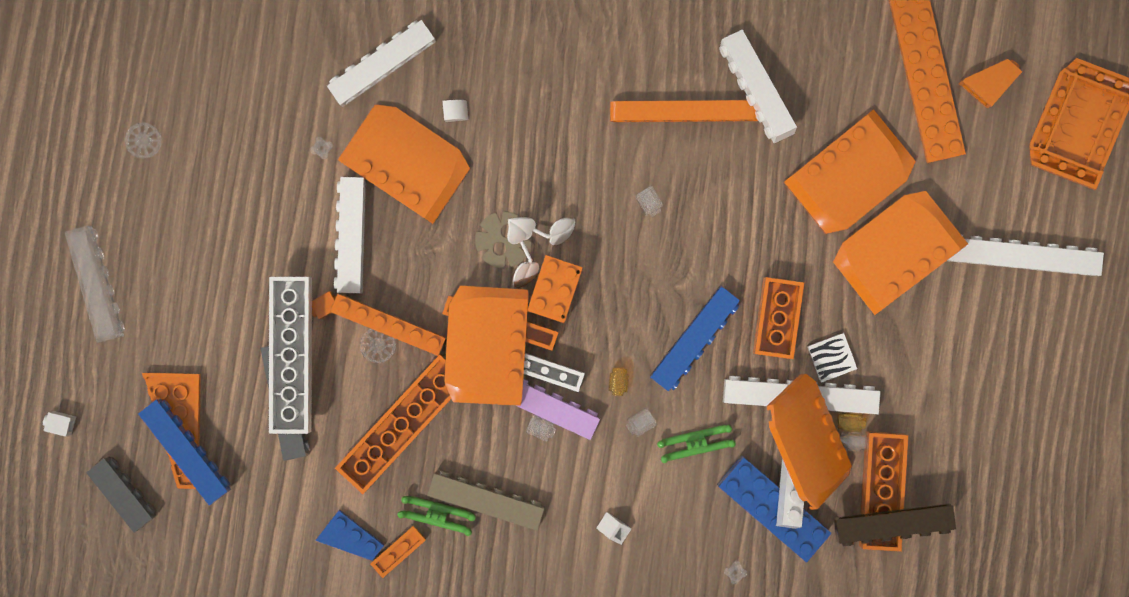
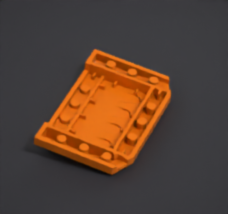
[1029,58,1129,190]
[338,104,470,224]
[783,109,916,234]
[833,191,968,315]
[444,286,528,406]
[767,374,852,510]

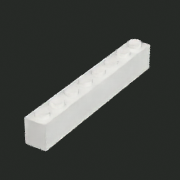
[947,235,1104,276]
[723,376,880,414]

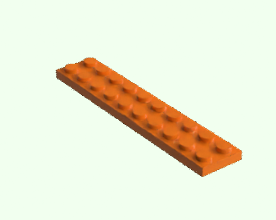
[889,0,966,163]

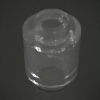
[840,431,867,451]

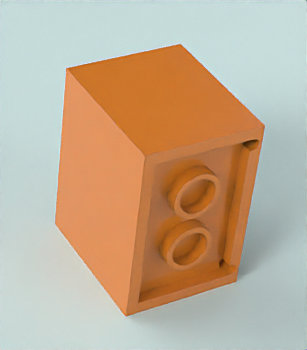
[527,255,583,323]

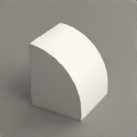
[443,100,469,122]
[597,512,631,545]

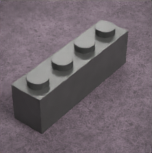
[86,457,156,533]

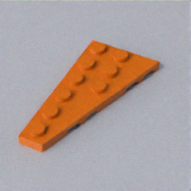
[142,373,201,489]

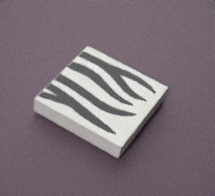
[807,333,857,382]

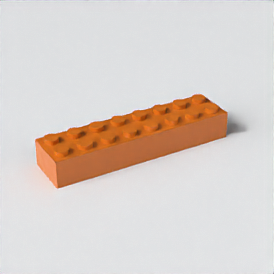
[335,354,451,494]

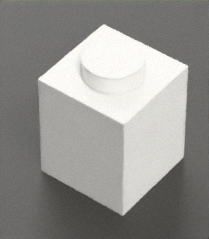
[43,411,76,437]

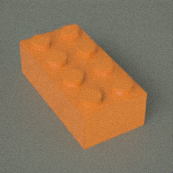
[753,277,804,359]

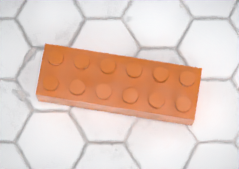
[859,431,908,552]

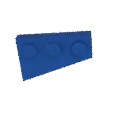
[315,510,385,561]

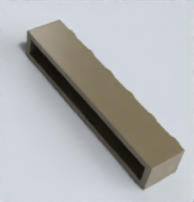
[427,470,545,531]

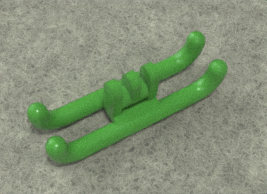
[657,425,736,463]
[397,496,476,536]

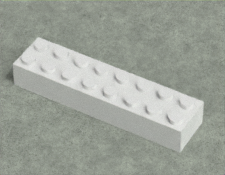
[269,277,312,434]

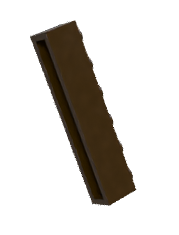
[833,504,956,546]

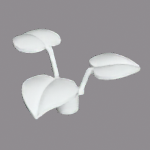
[507,217,575,287]

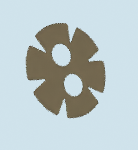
[475,211,532,268]

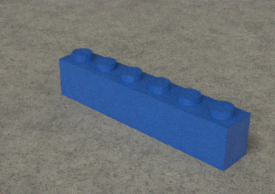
[650,286,740,392]
[138,399,231,506]

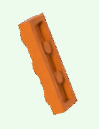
[370,525,426,578]

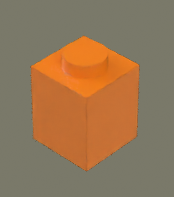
[312,291,336,319]

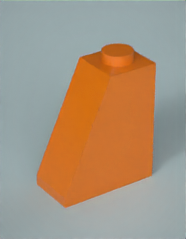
[958,59,1022,108]

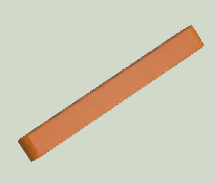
[610,100,758,122]

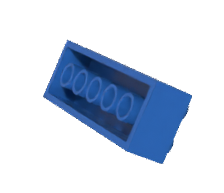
[717,455,832,563]

